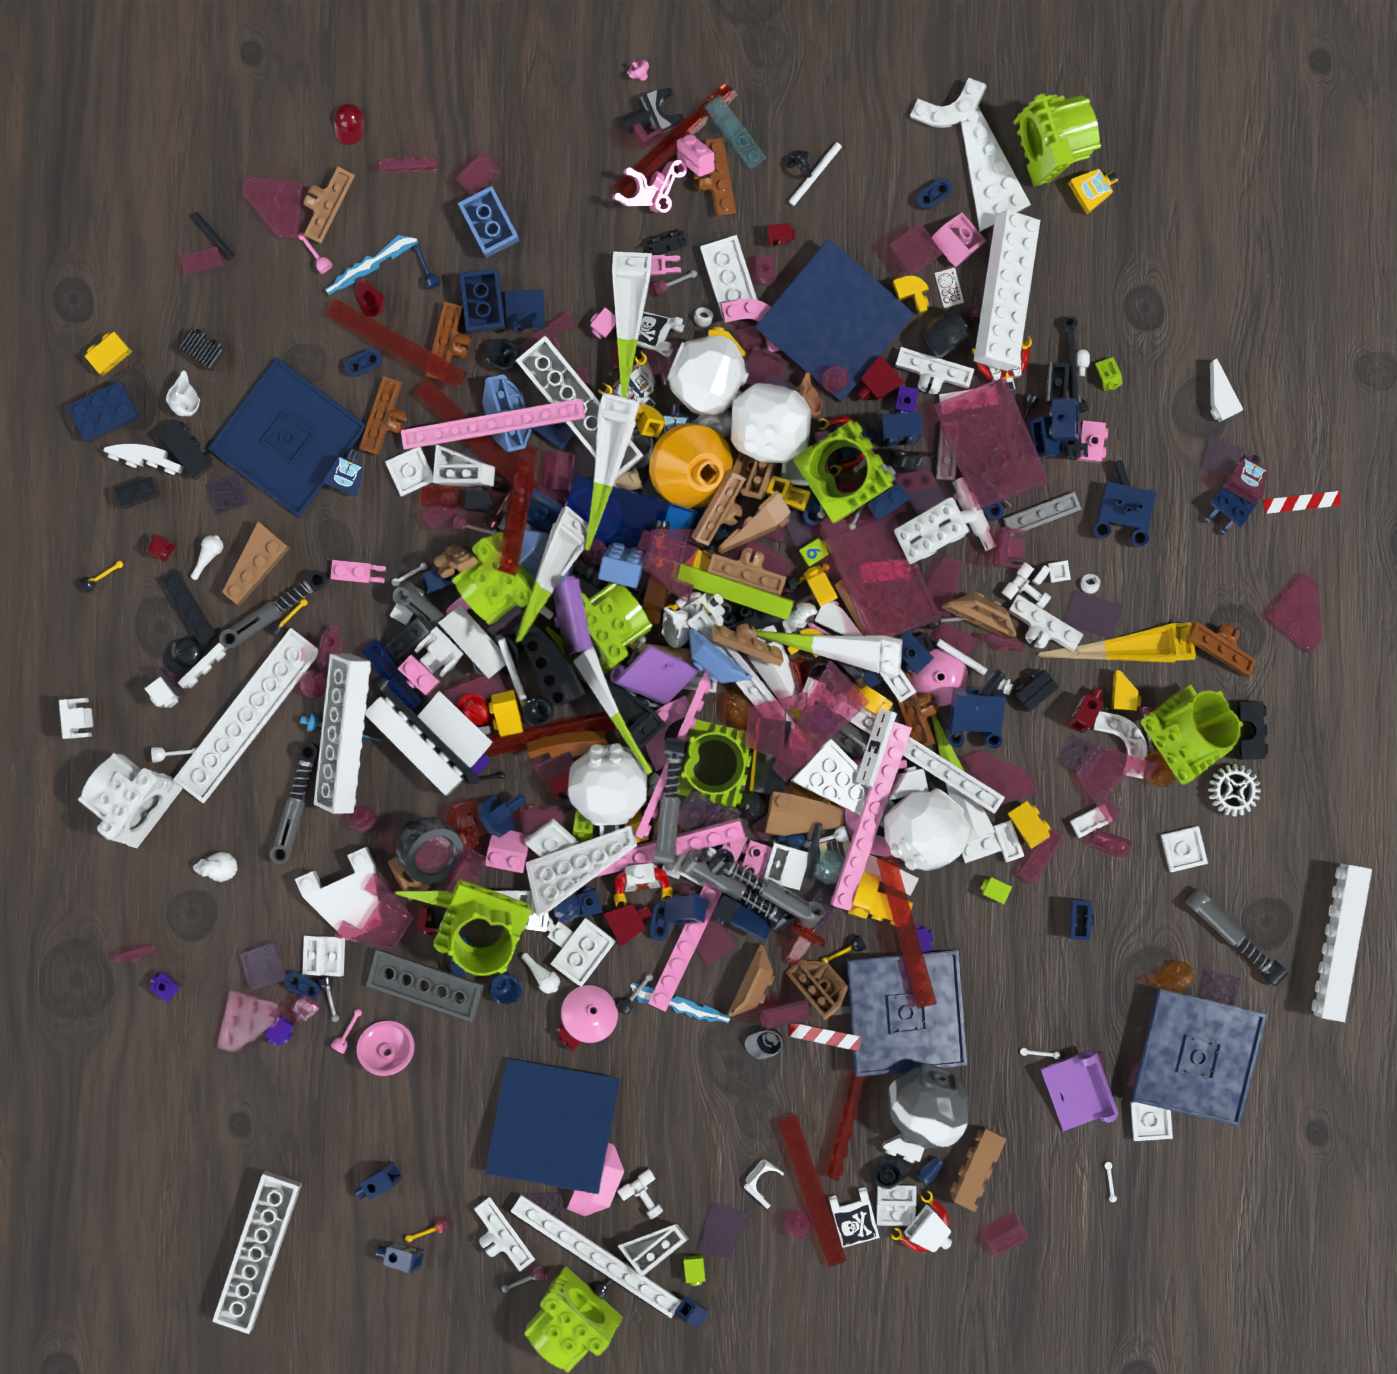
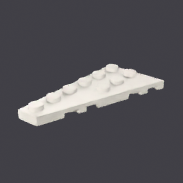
[961,106,1031,232]
[791,739,895,827]
[525,826,637,918]

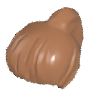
[793,372,823,418]

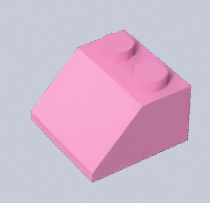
[930,213,987,267]
[485,830,532,873]

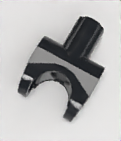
[623,88,684,136]

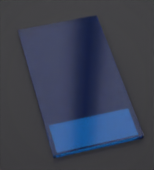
[566,475,697,562]

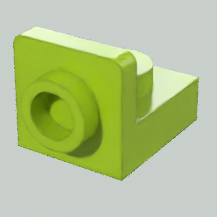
[1095,357,1122,391]
[573,810,594,842]

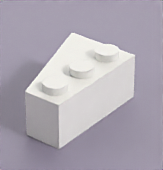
[433,445,495,486]
[618,1224,689,1277]

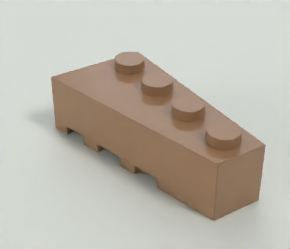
[222,521,290,606]
[950,1127,1006,1212]

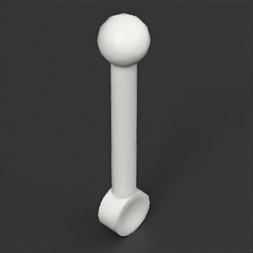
[392,563,428,586]
[1020,1048,1060,1059]
[1104,1162,1117,1202]

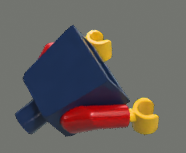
[818,416,876,476]

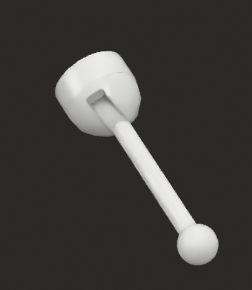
[151,747,197,763]
[803,826,849,848]

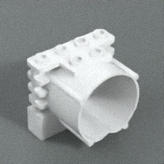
[78,753,183,848]

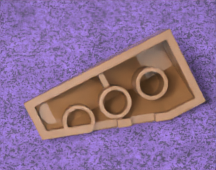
[718,491,791,554]
[765,792,846,836]

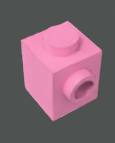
[590,308,616,340]

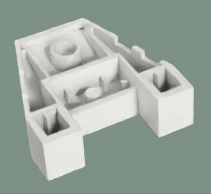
[295,847,382,940]

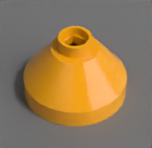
[649,423,733,509]

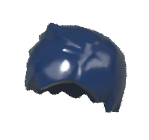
[553,892,581,922]
[488,971,524,1005]

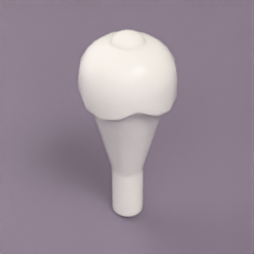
[191,535,223,580]
[521,953,560,994]

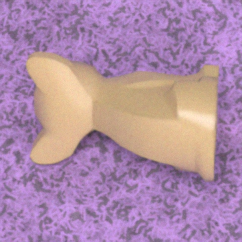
[611,466,643,493]

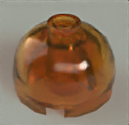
[1142,749,1178,788]

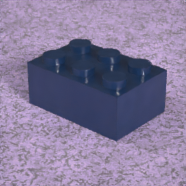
[460,269,506,334]
[68,381,141,443]
[879,411,923,447]

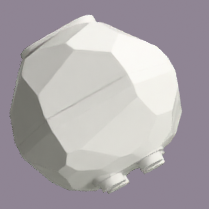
[666,336,749,415]
[731,383,811,463]
[568,744,647,825]
[884,789,970,871]

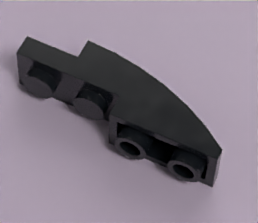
[722,591,798,632]

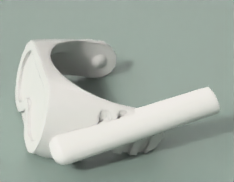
[744,1159,785,1209]

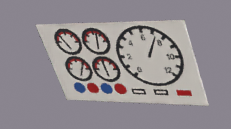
[935,268,964,308]

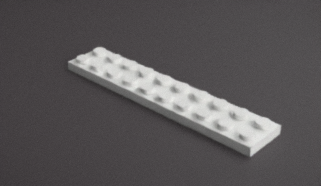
[173,628,322,803]

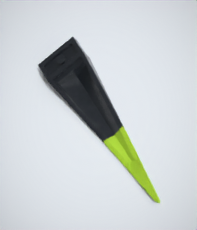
[546,627,667,750]

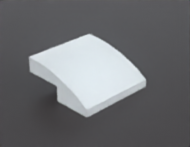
[302,936,345,976]
[876,1185,916,1227]

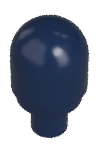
[778,833,805,847]

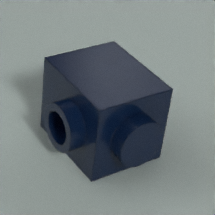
[578,886,603,917]
[675,1296,710,1328]

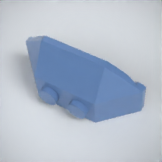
[482,375,532,452]
[506,529,573,584]
[689,628,753,684]

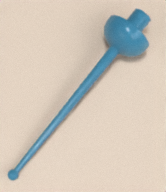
[300,712,381,742]

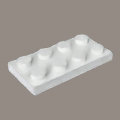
[700,235,757,318]

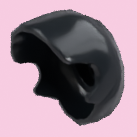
[523,696,554,726]
[738,792,769,820]

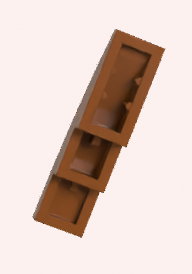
[527,731,608,758]

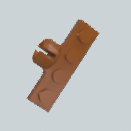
[694,138,736,217]
[426,302,471,381]
[359,376,407,456]
[1186,622,1256,677]
[896,671,938,747]

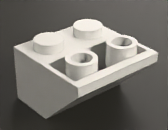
[763,842,809,890]

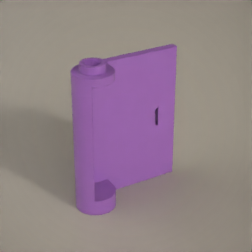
[552,576,593,657]
[610,645,700,705]
[1040,1050,1119,1132]

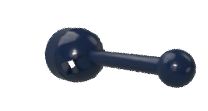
[414,244,441,290]

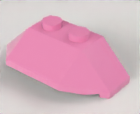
[567,1143,624,1216]

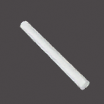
[788,142,842,206]
[498,638,528,709]

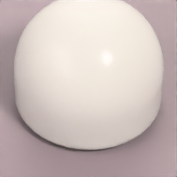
[694,307,714,327]
[1081,574,1100,594]

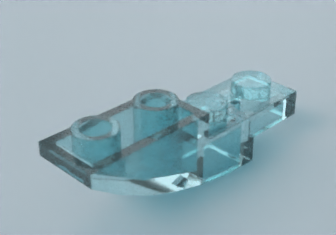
[704,95,766,169]

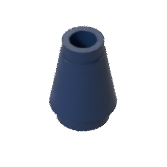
[916,1156,944,1186]

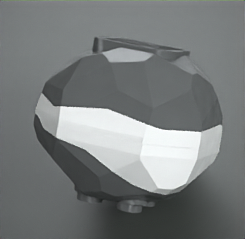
[888,1063,969,1149]

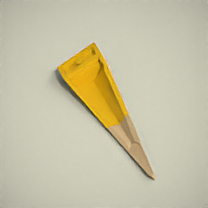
[1038,622,1196,662]

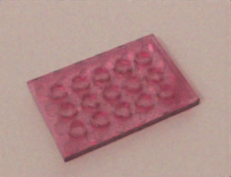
[933,377,1049,511]
[825,515,941,637]

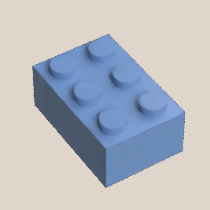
[458,186,520,258]
[598,543,647,588]

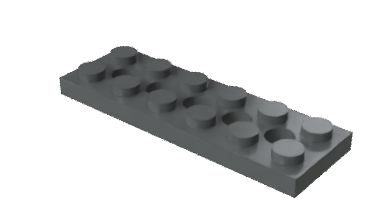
[366,949,484,1022]

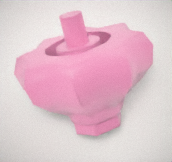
[627,59,649,81]

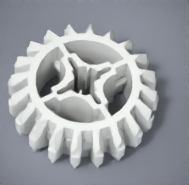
[1208,764,1261,816]

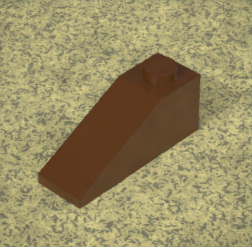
[642,559,673,624]

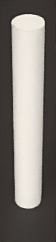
[936,639,988,675]

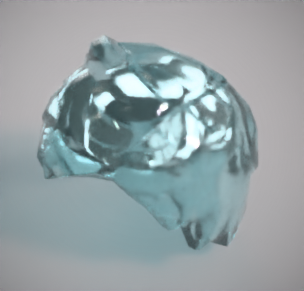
[813,849,845,884]

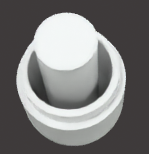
[1076,349,1090,377]

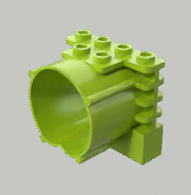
[1013,94,1101,187]
[792,420,894,523]
[452,531,535,625]
[581,582,652,674]
[1141,684,1243,785]
[677,720,756,808]
[433,879,532,975]
[524,1266,623,1373]

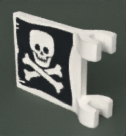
[637,312,685,357]
[829,1187,880,1248]

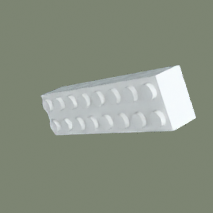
[974,210,1040,371]
[516,336,645,481]
[314,654,371,814]
[1312,863,1372,1022]
[212,1171,302,1334]

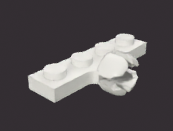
[895,347,974,394]
[1008,595,1084,652]
[474,1197,535,1271]

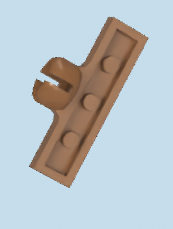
[303,167,355,244]
[691,470,746,546]
[434,544,478,578]
[707,548,787,595]
[711,623,784,666]

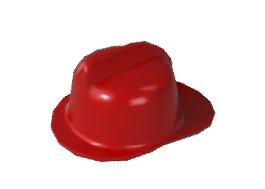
[457,693,495,727]

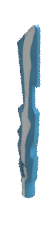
[325,235,418,295]
[630,982,730,1023]

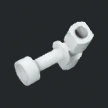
[1001,562,1051,609]
[617,1169,663,1219]

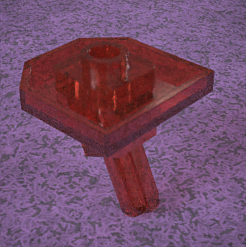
[447,800,489,848]
[787,922,826,965]

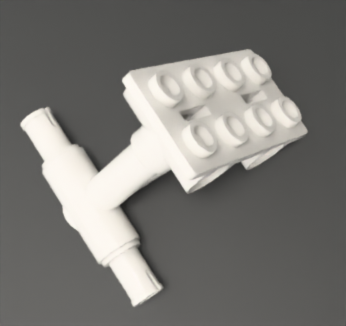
[894,477,996,564]

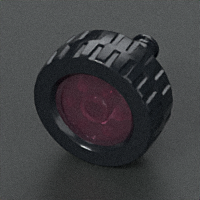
[396,817,463,884]

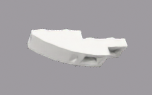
[104,444,184,475]

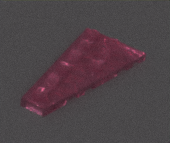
[772,660,870,782]

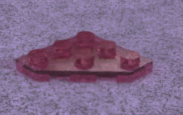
[243,176,303,240]
[1265,573,1323,654]
[964,751,1039,811]
[217,991,281,1052]

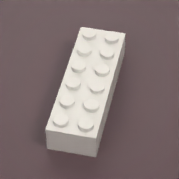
[365,697,465,796]

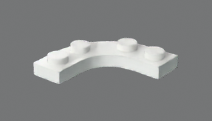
[910,78,986,128]
[1093,711,1147,779]

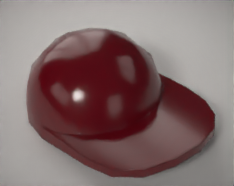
[335,103,364,145]
[355,279,386,317]

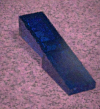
[362,638,423,710]

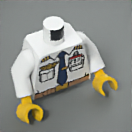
[598,351,656,407]

